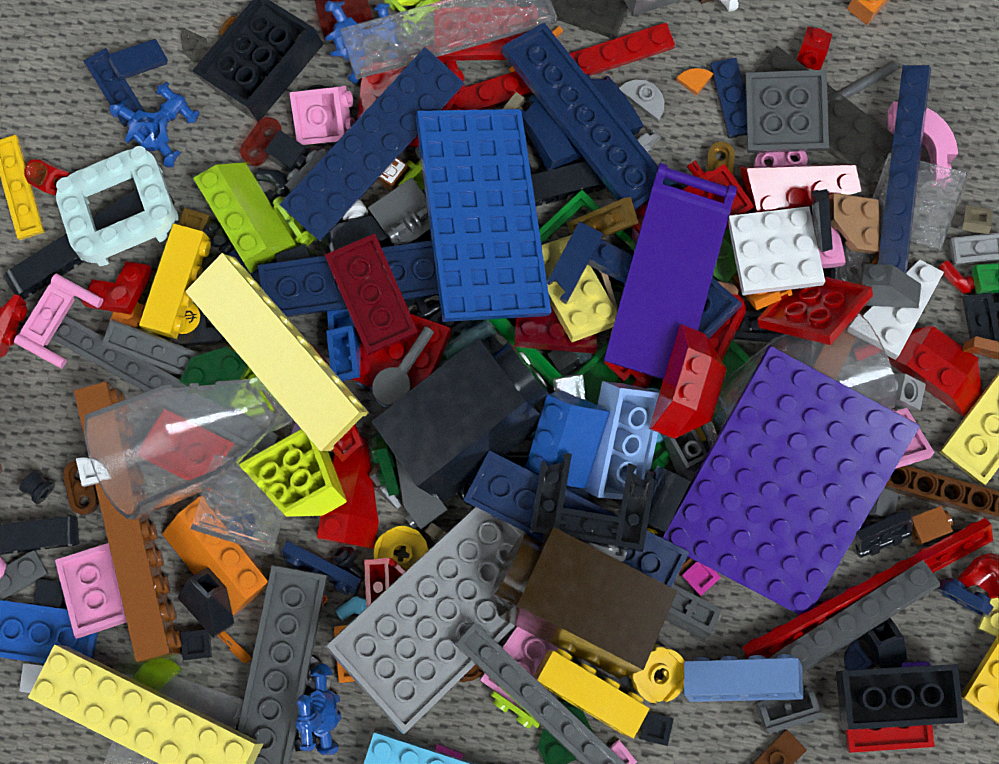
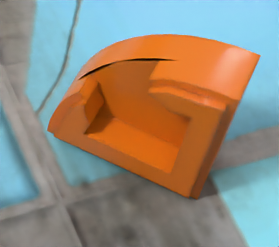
[676,68,713,96]

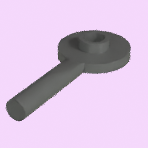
[372,326,434,406]

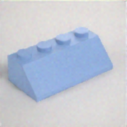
[580,381,660,499]

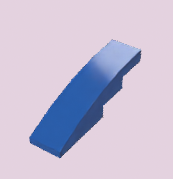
[326,308,361,381]

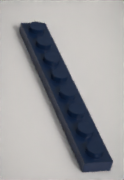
[878,65,931,273]

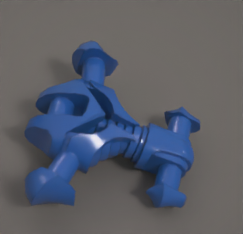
[325,0,403,84]
[109,82,200,168]
[295,664,341,755]

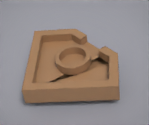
[829,193,880,254]

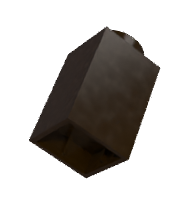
[492,527,677,679]

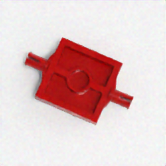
[683,160,755,229]

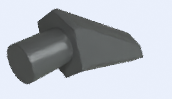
[369,469,401,509]

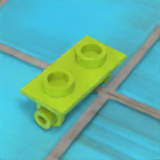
[273,197,316,247]

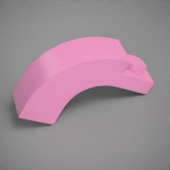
[888,101,958,187]

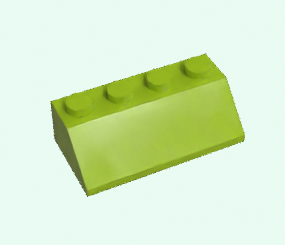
[193,162,296,273]

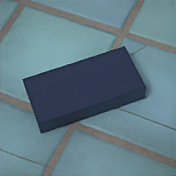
[108,39,168,81]

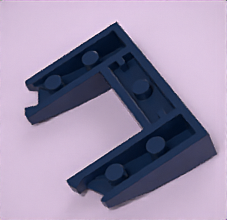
[521,74,643,171]
[547,221,633,304]

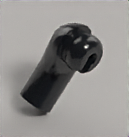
[256,168,289,197]

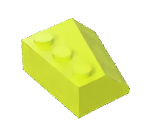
[239,429,347,517]

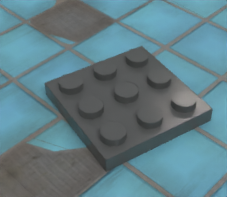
[745,70,829,153]

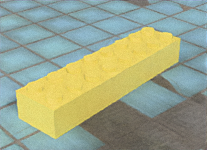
[28,645,263,764]

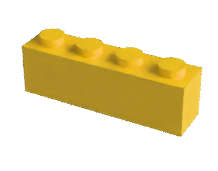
[139,223,211,339]
[533,648,650,739]

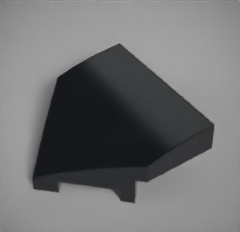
[811,189,833,252]

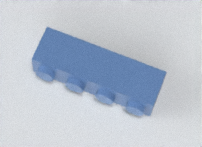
[684,654,803,702]

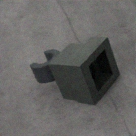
[547,350,580,377]

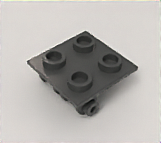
[368,178,430,246]

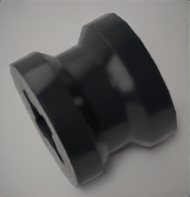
[19,469,55,504]

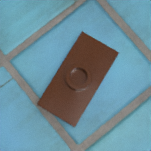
[752,729,807,764]

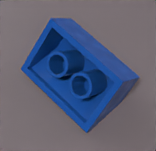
[525,390,610,488]

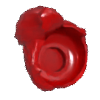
[957,553,999,599]

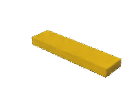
[0,135,45,240]

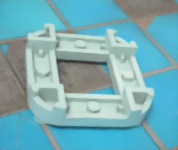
[56,146,178,266]

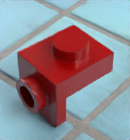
[796,26,832,70]

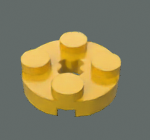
[374,526,429,570]
[629,644,684,703]

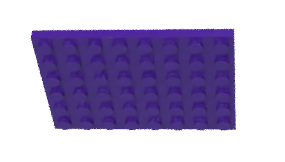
[661,345,920,614]

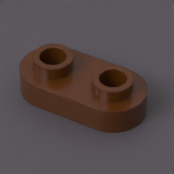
[63,461,99,515]

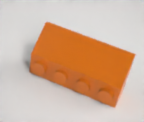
[162,496,269,616]

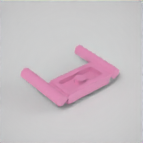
[14,273,103,369]

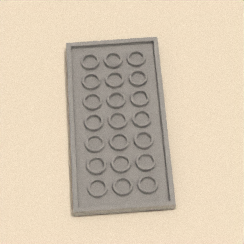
[325,507,526,734]

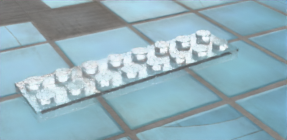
[340,0,558,80]

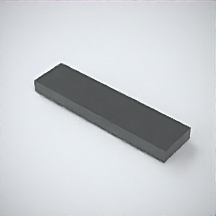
[101,319,204,375]

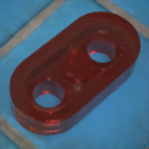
[240,117,283,167]

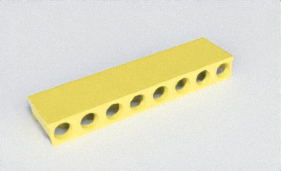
[185,253,369,451]

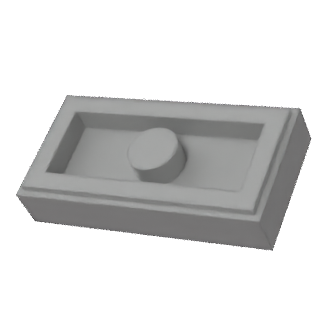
[949,233,999,266]

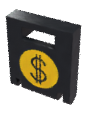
[161,301,226,347]

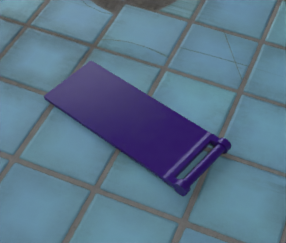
[604,162,737,379]

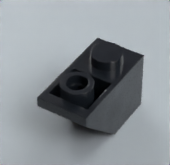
[177,567,235,638]

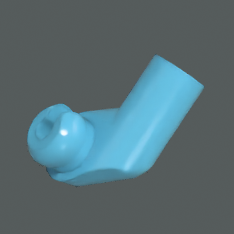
[335,596,366,621]

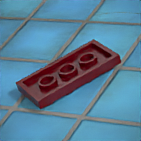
[325,234,419,355]

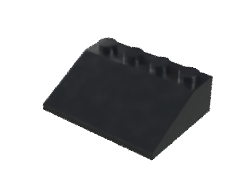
[192,0,324,123]

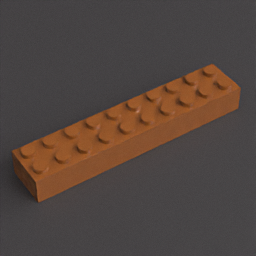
[74,382,182,663]

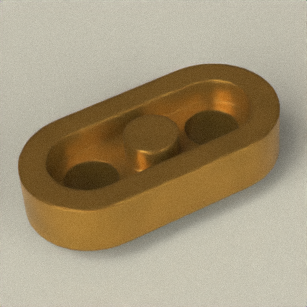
[706,141,735,175]

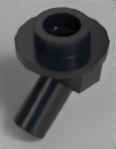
[203,221,229,247]
[331,546,365,582]

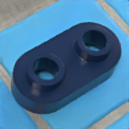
[937,578,994,618]

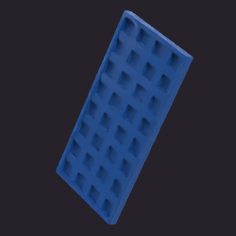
[415,109,551,322]

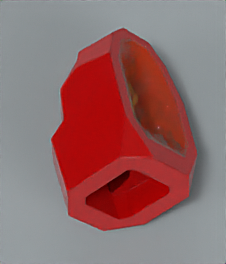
[24,159,69,196]

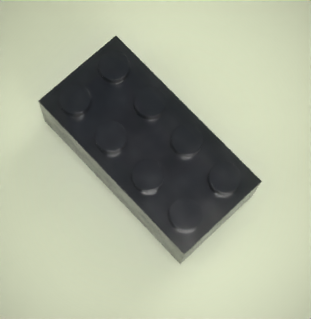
[836,664,964,730]

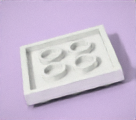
[728,207,825,295]

